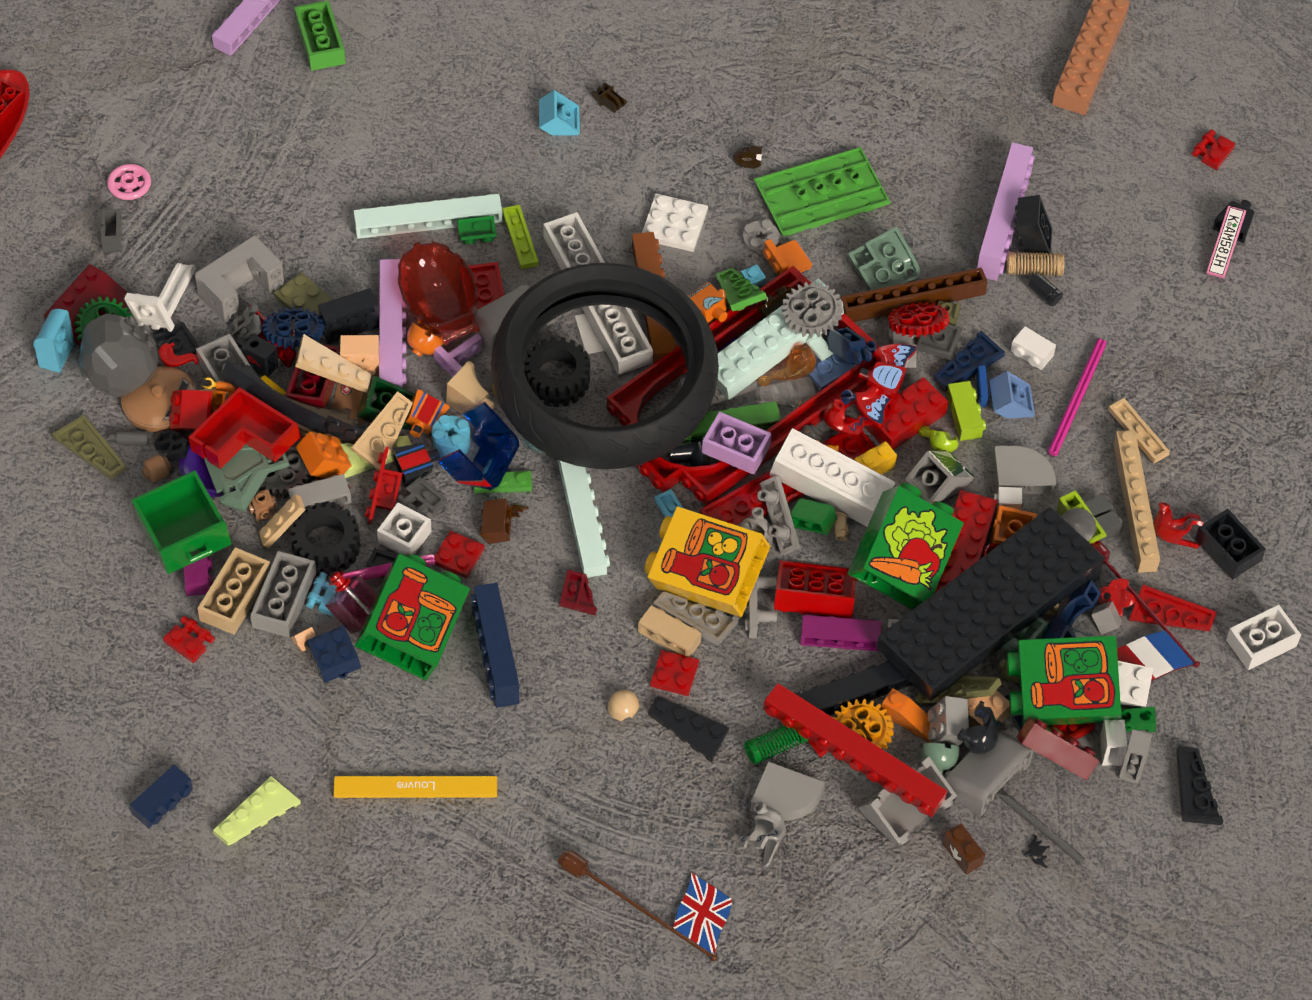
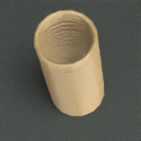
[1006,251,1064,277]

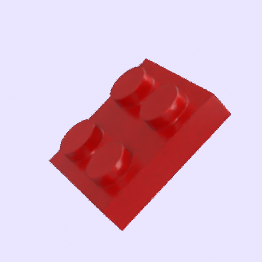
[434,530,485,579]
[650,650,699,697]

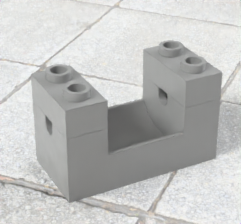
[195,235,284,323]

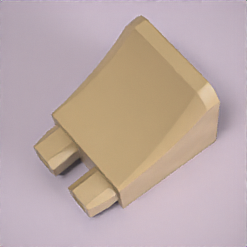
[446,361,495,424]

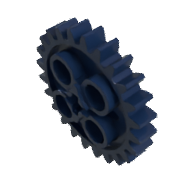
[262,306,324,350]

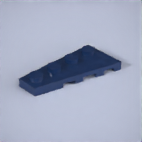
[934,331,1005,391]

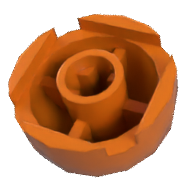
[407,322,445,357]

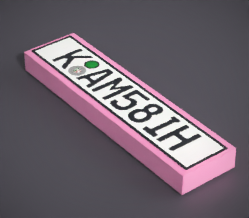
[1207,206,1246,279]

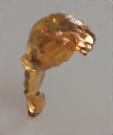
[758,345,817,387]

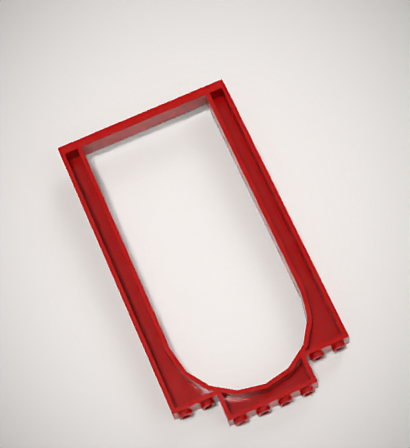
[606,266,880,506]

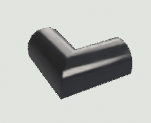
[668,439,710,467]

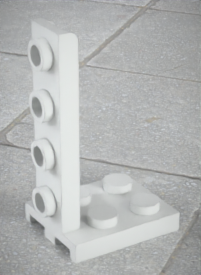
[124,263,196,332]

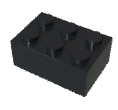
[1014,195,1053,260]
[318,288,380,344]
[1195,508,1266,580]

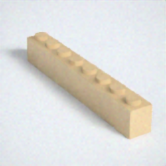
[1113,430,1160,573]

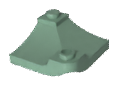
[847,226,920,291]

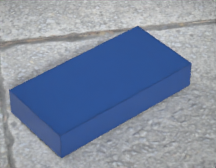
[976,366,988,407]

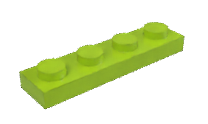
[502,205,539,269]

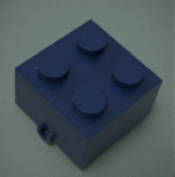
[307,625,361,683]

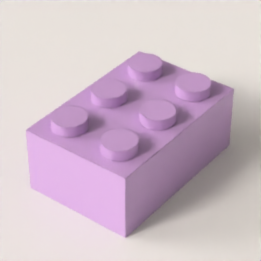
[702,412,772,475]

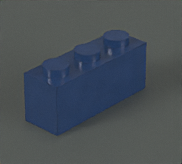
[130,765,193,829]

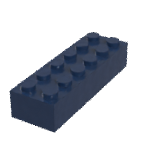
[471,582,519,708]

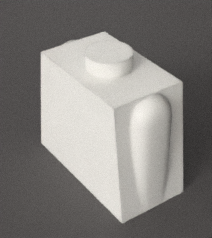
[1100,719,1128,766]

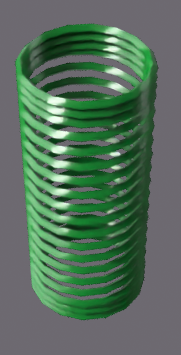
[744,724,808,765]

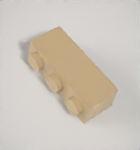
[638,605,701,657]

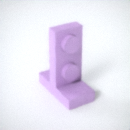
[433,333,483,377]

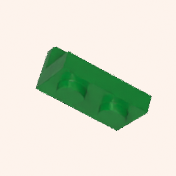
[457,216,497,245]

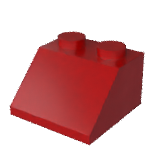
[169,390,212,431]

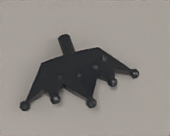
[1024,836,1050,868]

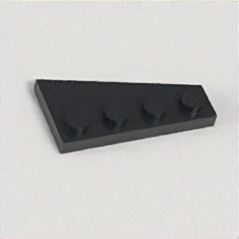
[648,696,729,763]
[1176,746,1223,825]

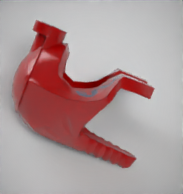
[823,392,873,434]
[1153,502,1204,549]

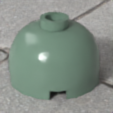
[919,743,959,775]

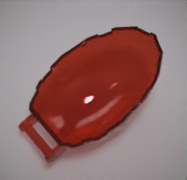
[398,241,480,345]

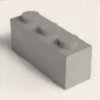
[288,474,351,514]
[1119,730,1152,784]

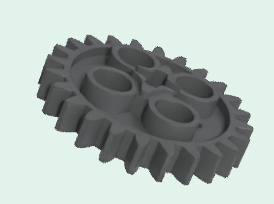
[259,444,313,499]

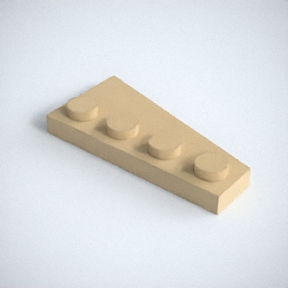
[295,334,371,393]
[351,392,413,470]

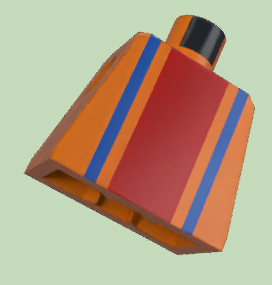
[406,389,450,438]

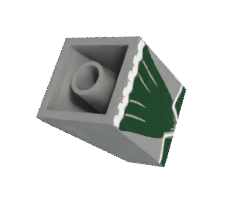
[905,451,974,504]

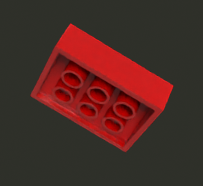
[774,560,856,618]

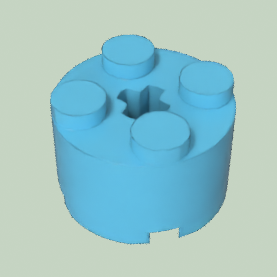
[432,415,471,460]

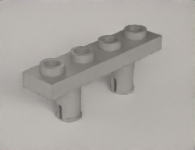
[757,476,800,555]
[745,576,777,638]

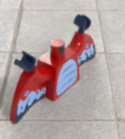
[840,341,917,427]

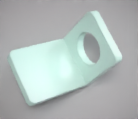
[806,332,834,361]

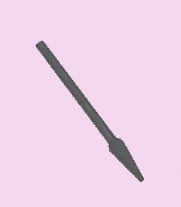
[995,788,1085,865]

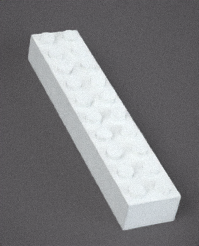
[544,212,653,375]

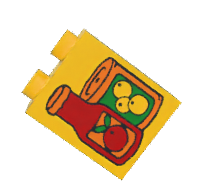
[645,506,771,617]

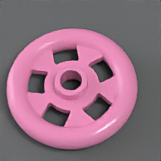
[107,164,151,200]

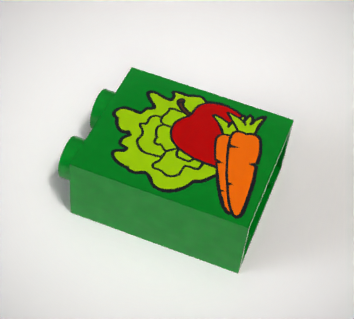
[847,483,964,610]

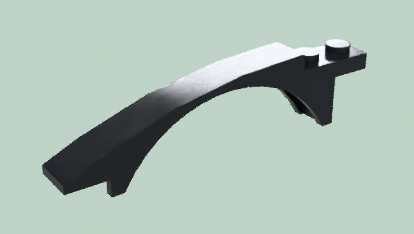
[221,360,365,445]

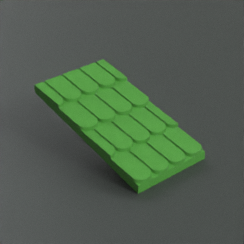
[754,147,891,236]

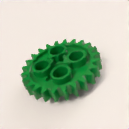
[74,297,133,340]

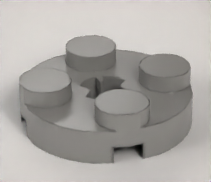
[743,219,779,254]

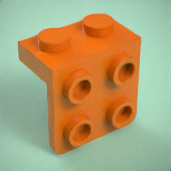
[762,239,812,276]

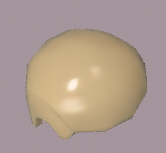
[607,690,639,721]

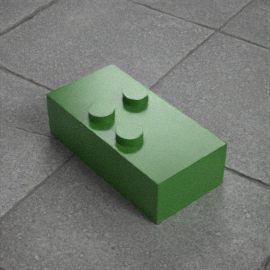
[294,0,346,71]

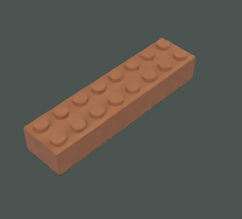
[1052,0,1130,115]

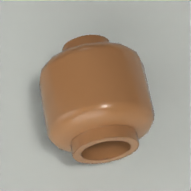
[141,455,172,483]

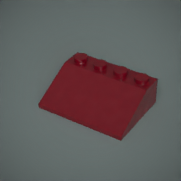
[44,264,130,347]

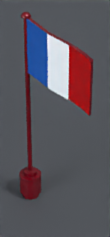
[1091,540,1200,681]

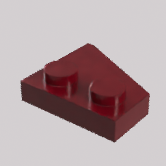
[559,569,597,615]

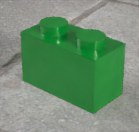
[790,499,838,535]

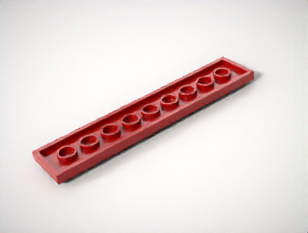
[699,431,876,525]

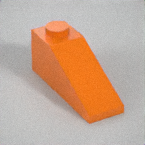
[881,688,930,743]

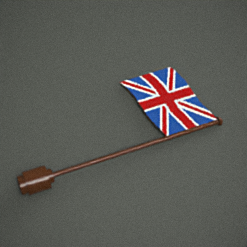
[558,849,732,961]

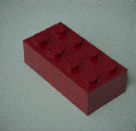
[285,344,340,409]

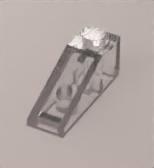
[755,376,816,409]

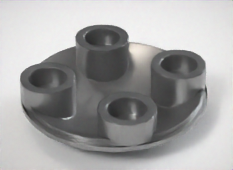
[1061,508,1097,541]

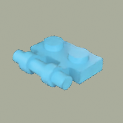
[306,572,351,617]

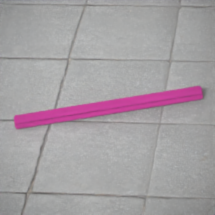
[1048,338,1107,456]

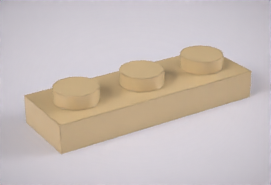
[259,494,305,548]

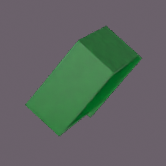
[131,470,232,575]

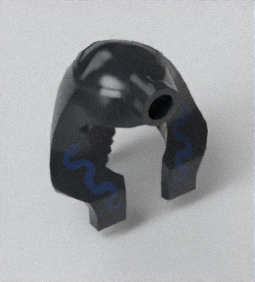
[957,701,1001,754]

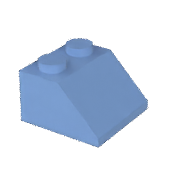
[989,371,1035,418]

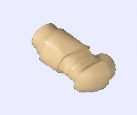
[834,511,849,541]

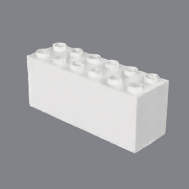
[769,428,896,527]

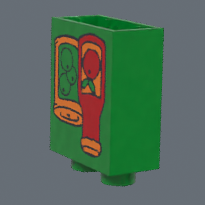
[355,553,470,681]
[1007,636,1122,726]

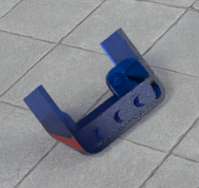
[437,402,519,490]

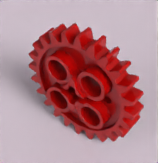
[888,301,949,338]

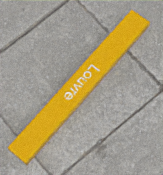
[334,776,497,798]

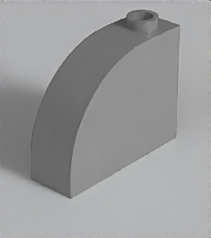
[992,445,1056,494]
[750,762,825,821]

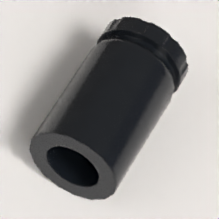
[1028,273,1063,307]

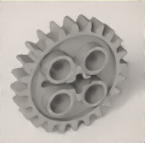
[781,281,843,338]

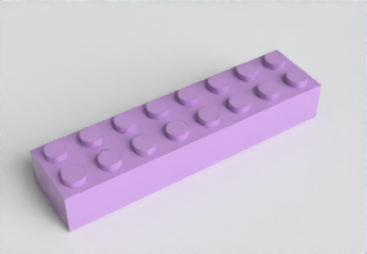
[977,143,1035,281]

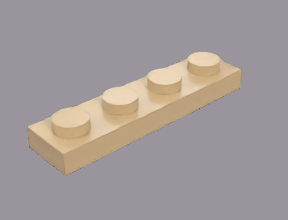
[1108,398,1170,464]

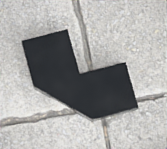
[154,429,190,461]

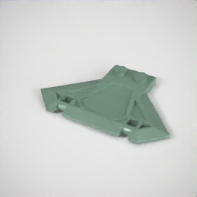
[204,444,289,512]

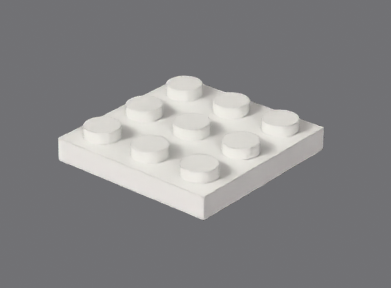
[642,194,708,252]

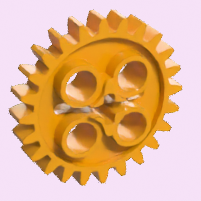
[832,699,894,749]

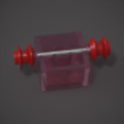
[325,571,377,633]

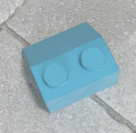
[539,90,580,135]

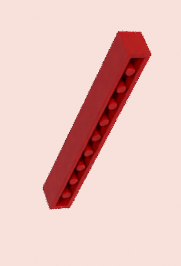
[763,683,948,817]

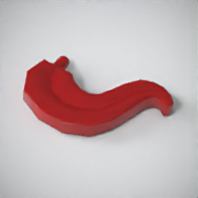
[158,342,198,367]

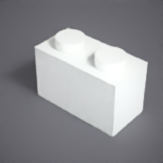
[1011,326,1056,370]

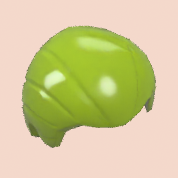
[919,426,959,452]

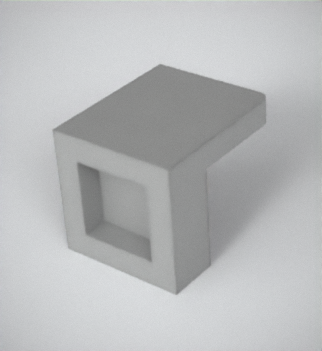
[1091,601,1122,634]

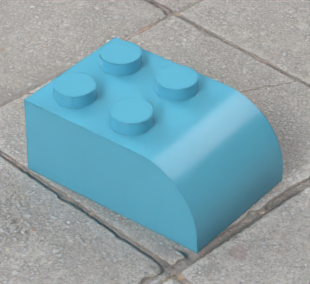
[33,309,75,373]

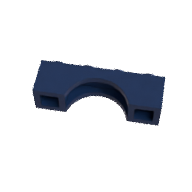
[1042,580,1101,639]

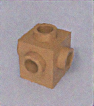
[248,489,277,522]

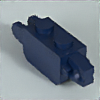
[826,327,872,364]

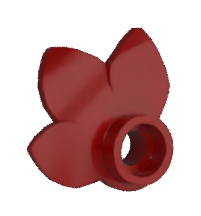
[1098,578,1136,617]

